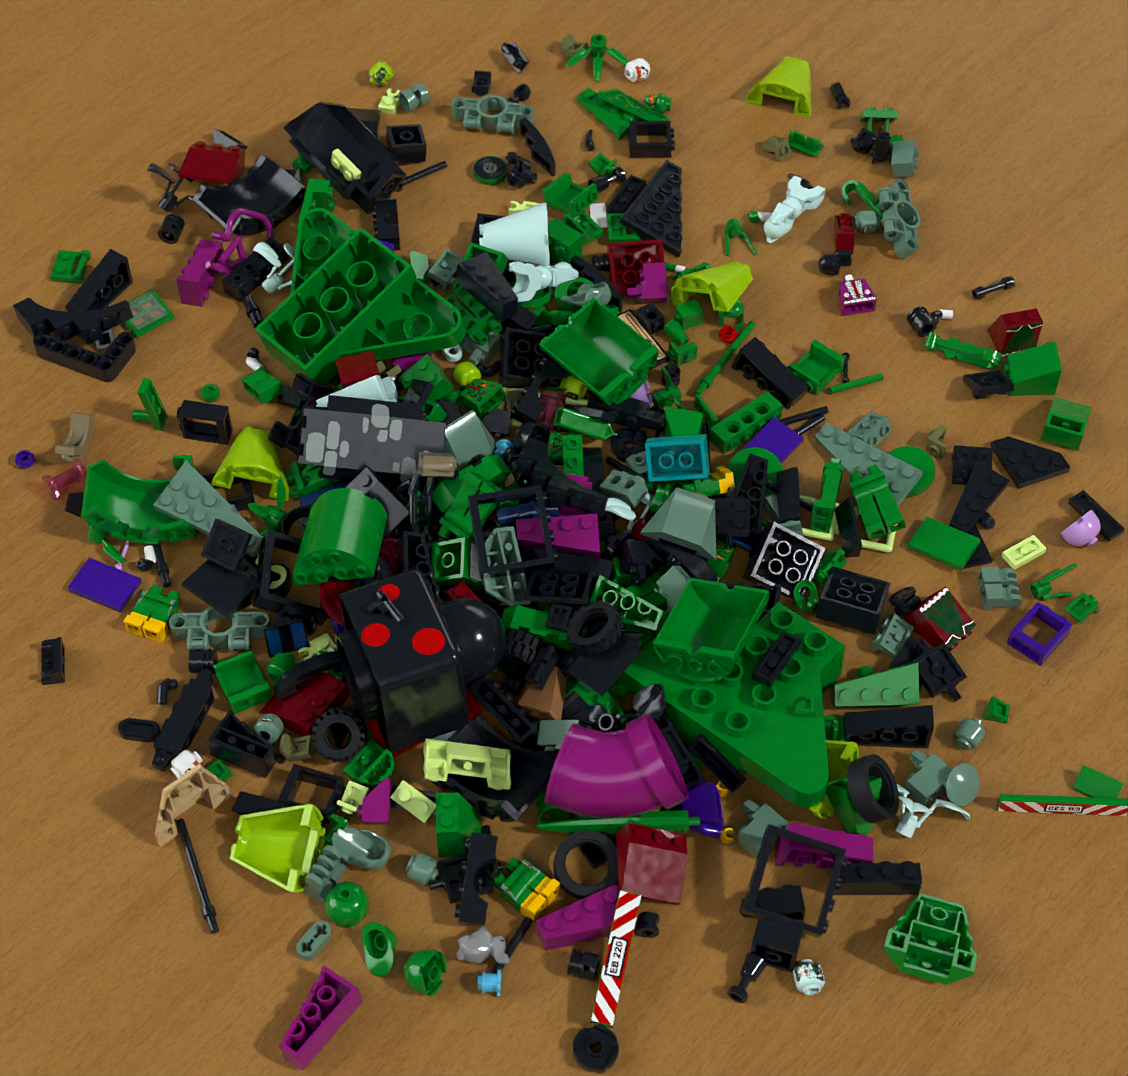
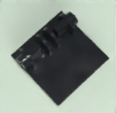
[952,445,993,484]

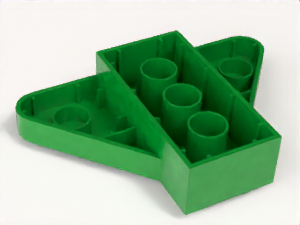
[255,208,466,385]
[618,602,845,808]

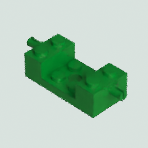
[296,179,335,232]

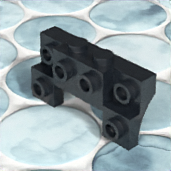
[267,373,335,455]
[587,393,665,431]

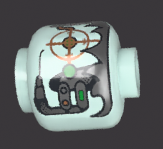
[793,959,825,995]

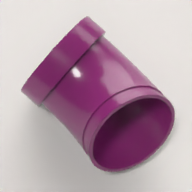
[545,713,689,818]

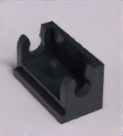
[41,637,65,685]

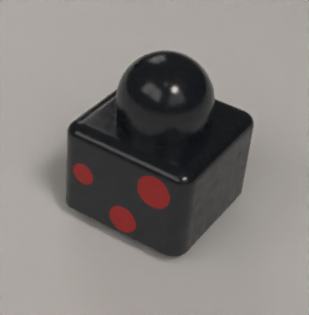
[335,569,506,753]

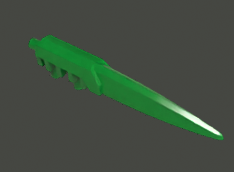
[535,810,700,834]

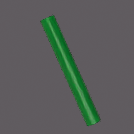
[828,373,883,394]

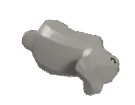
[456,926,510,965]

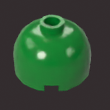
[324,882,370,928]
[404,949,447,996]

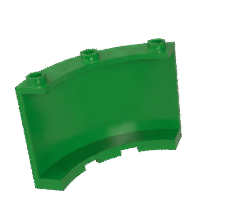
[81,459,195,544]

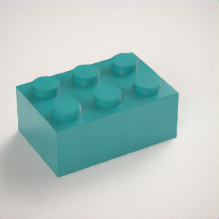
[645,434,710,482]

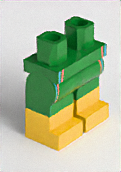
[677,466,735,496]
[123,585,180,643]
[493,857,561,923]

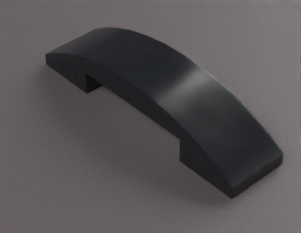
[583,447,604,494]
[645,537,718,581]
[272,651,343,700]

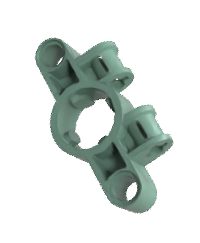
[451,95,534,135]
[877,178,921,259]
[169,606,271,653]

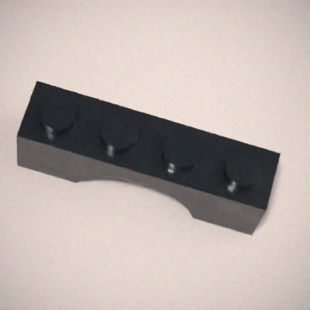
[512,356,567,424]
[436,399,514,438]
[454,832,498,927]

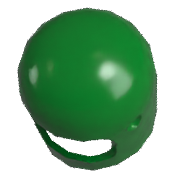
[718,299,744,330]
[535,787,569,824]

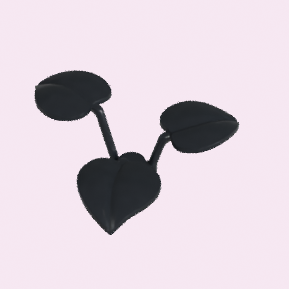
[147,163,213,220]
[573,684,666,732]

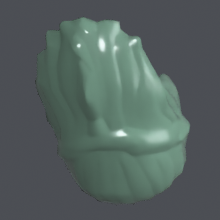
[560,282,611,308]
[332,827,391,870]

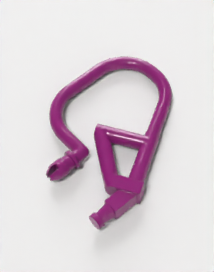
[206,208,273,274]

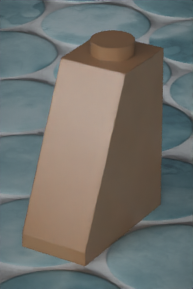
[518,665,567,720]

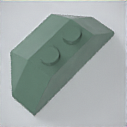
[476,526,531,607]

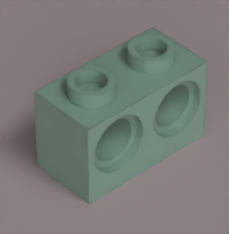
[600,469,649,508]

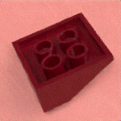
[607,239,668,297]

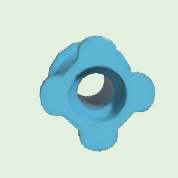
[494,439,514,462]
[478,970,501,997]

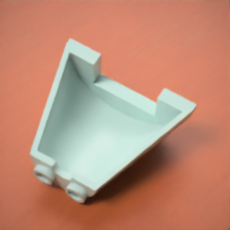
[479,203,550,266]
[316,375,399,407]

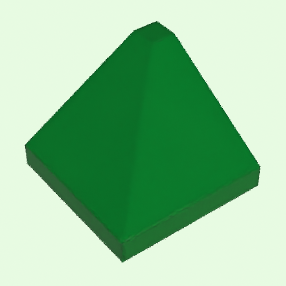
[982,696,1010,724]

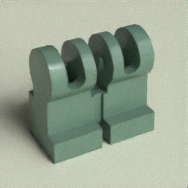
[977,567,1022,610]
[304,845,347,903]

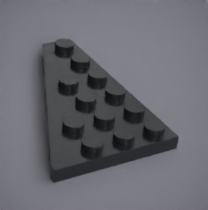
[619,160,682,258]

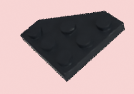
[990,436,1071,489]

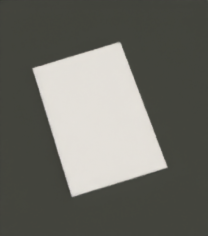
[589,203,607,228]

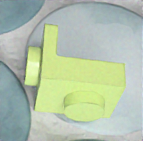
[337,780,370,815]

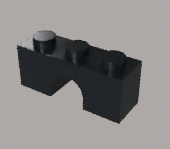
[372,199,401,250]

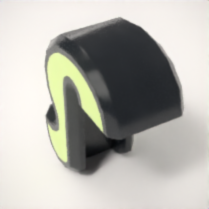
[252,556,292,598]

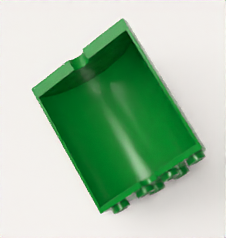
[539,298,659,405]
[293,488,388,586]
[653,578,769,683]

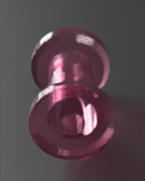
[538,391,566,437]
[42,458,87,500]

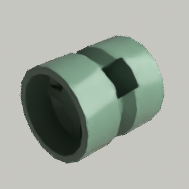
[398,83,430,112]

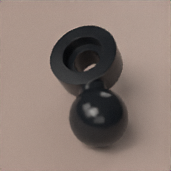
[507,84,531,104]

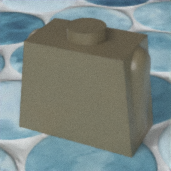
[418,452,457,477]

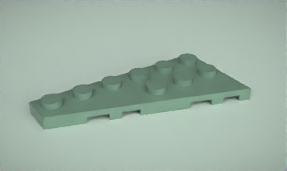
[815,422,923,507]
[153,460,262,557]

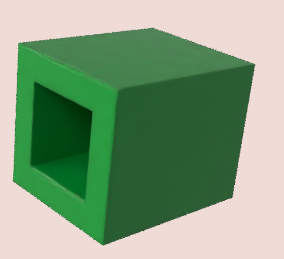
[674,299,704,330]

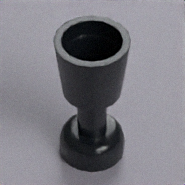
[588,167,626,194]
[727,953,767,1004]

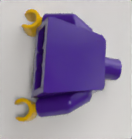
[671,781,734,844]

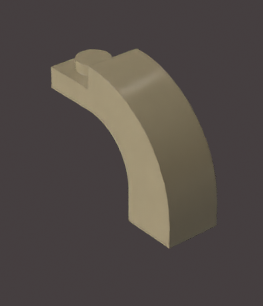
[55,413,96,462]

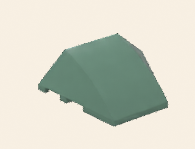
[435,410,497,483]
[639,487,716,561]

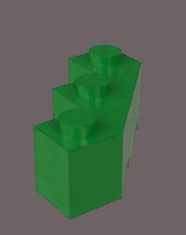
[432,455,512,513]
[501,605,588,652]

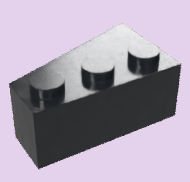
[208,710,276,778]

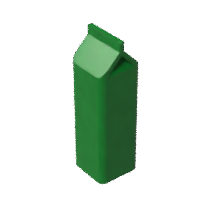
[553,407,617,440]

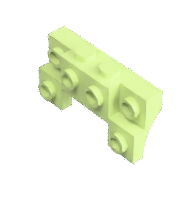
[423,738,511,790]

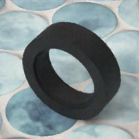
[847,754,899,823]
[553,830,618,899]

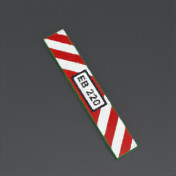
[997,794,1128,816]
[590,890,642,1028]

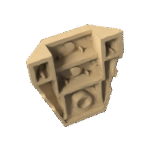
[155,764,231,847]

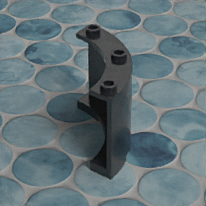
[193,154,307,236]
[423,716,557,822]

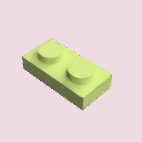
[331,148,361,182]
[1001,535,1047,569]
[390,780,436,823]

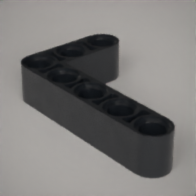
[33,332,136,382]

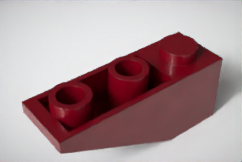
[834,213,855,254]

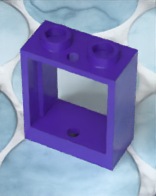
[1007,602,1072,666]

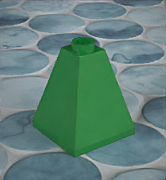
[826,775,882,836]

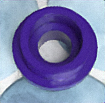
[15,450,35,469]

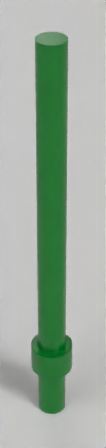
[694,321,756,396]

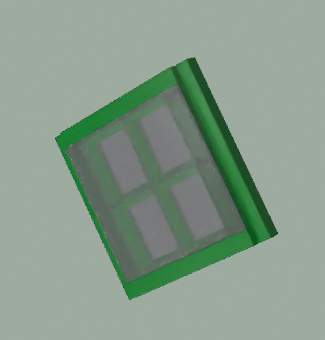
[124,290,175,338]

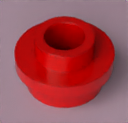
[719,325,737,343]

